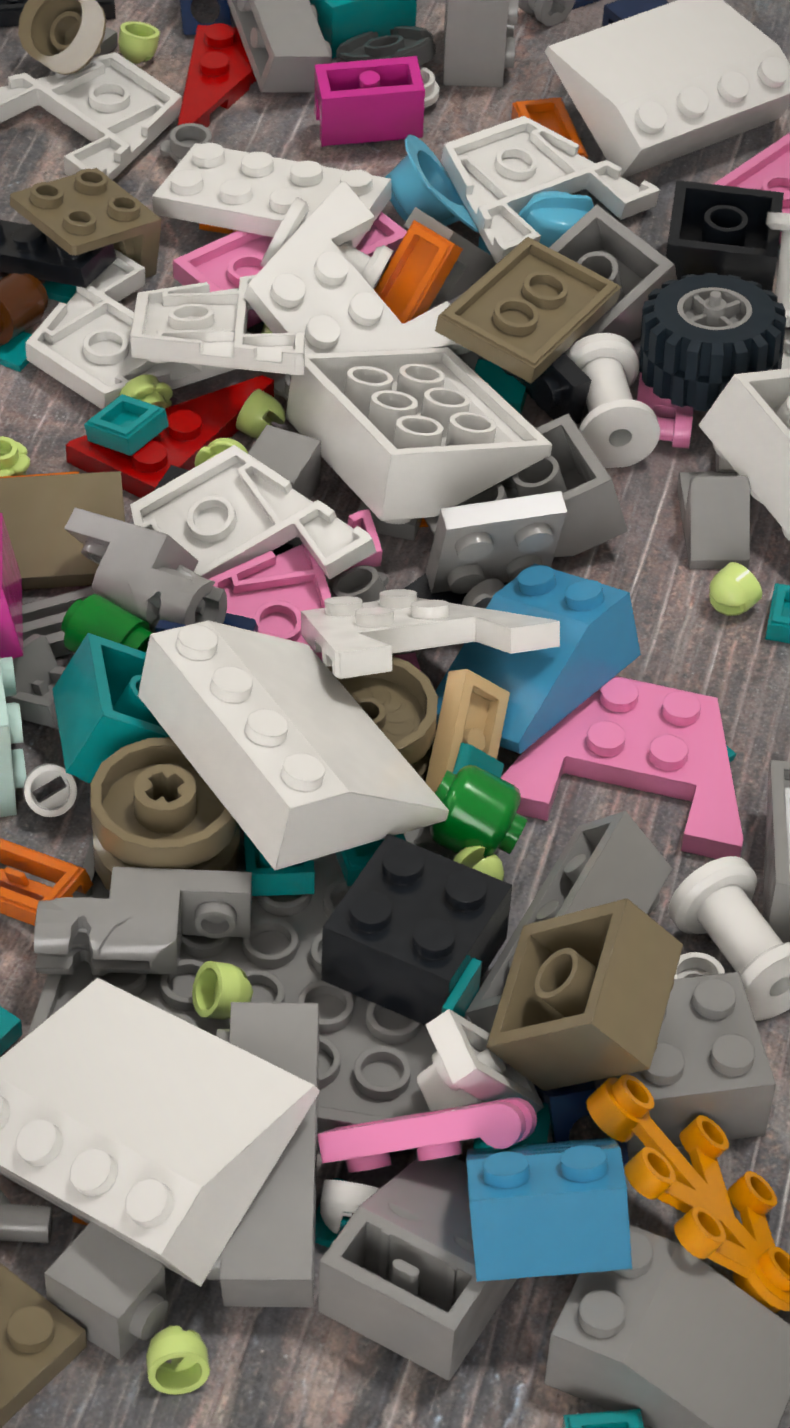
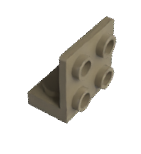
[10,168,162,278]

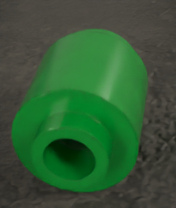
[61,594,153,653]

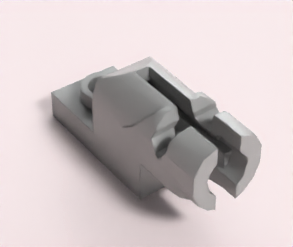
[64,507,227,629]
[34,867,252,976]

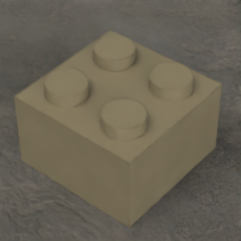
[486,898,683,1091]

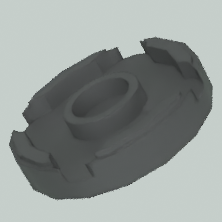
[336,26,436,66]

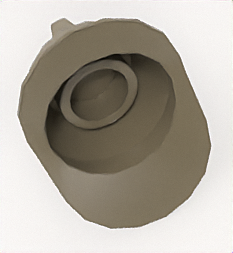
[18,0,106,75]

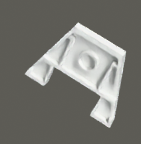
[0,52,182,180]
[441,116,660,263]
[243,181,470,355]
[25,249,252,409]
[130,275,305,375]
[130,445,376,580]
[301,589,560,679]

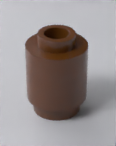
[0,273,48,345]

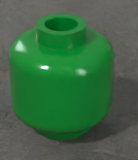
[430,765,528,858]

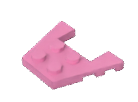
[209,509,421,671]
[501,676,744,859]

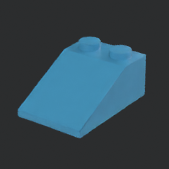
[435,563,641,754]
[466,1137,632,1282]

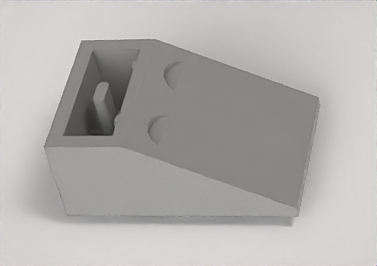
[318,1156,518,1381]

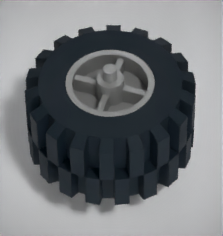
[639,273,786,412]

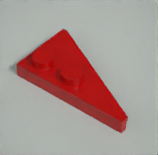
[178,23,256,128]
[66,375,274,498]

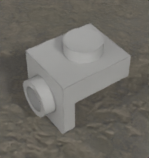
[5,634,66,728]

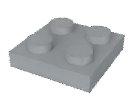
[426,491,567,594]

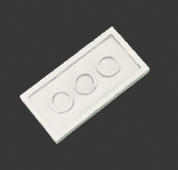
[152,143,392,248]

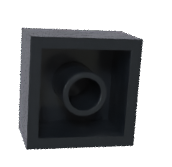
[666,180,784,291]
[321,834,512,1025]

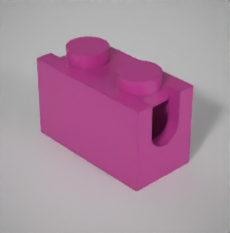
[314,56,425,146]

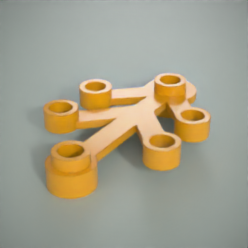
[586,1074,790,1314]

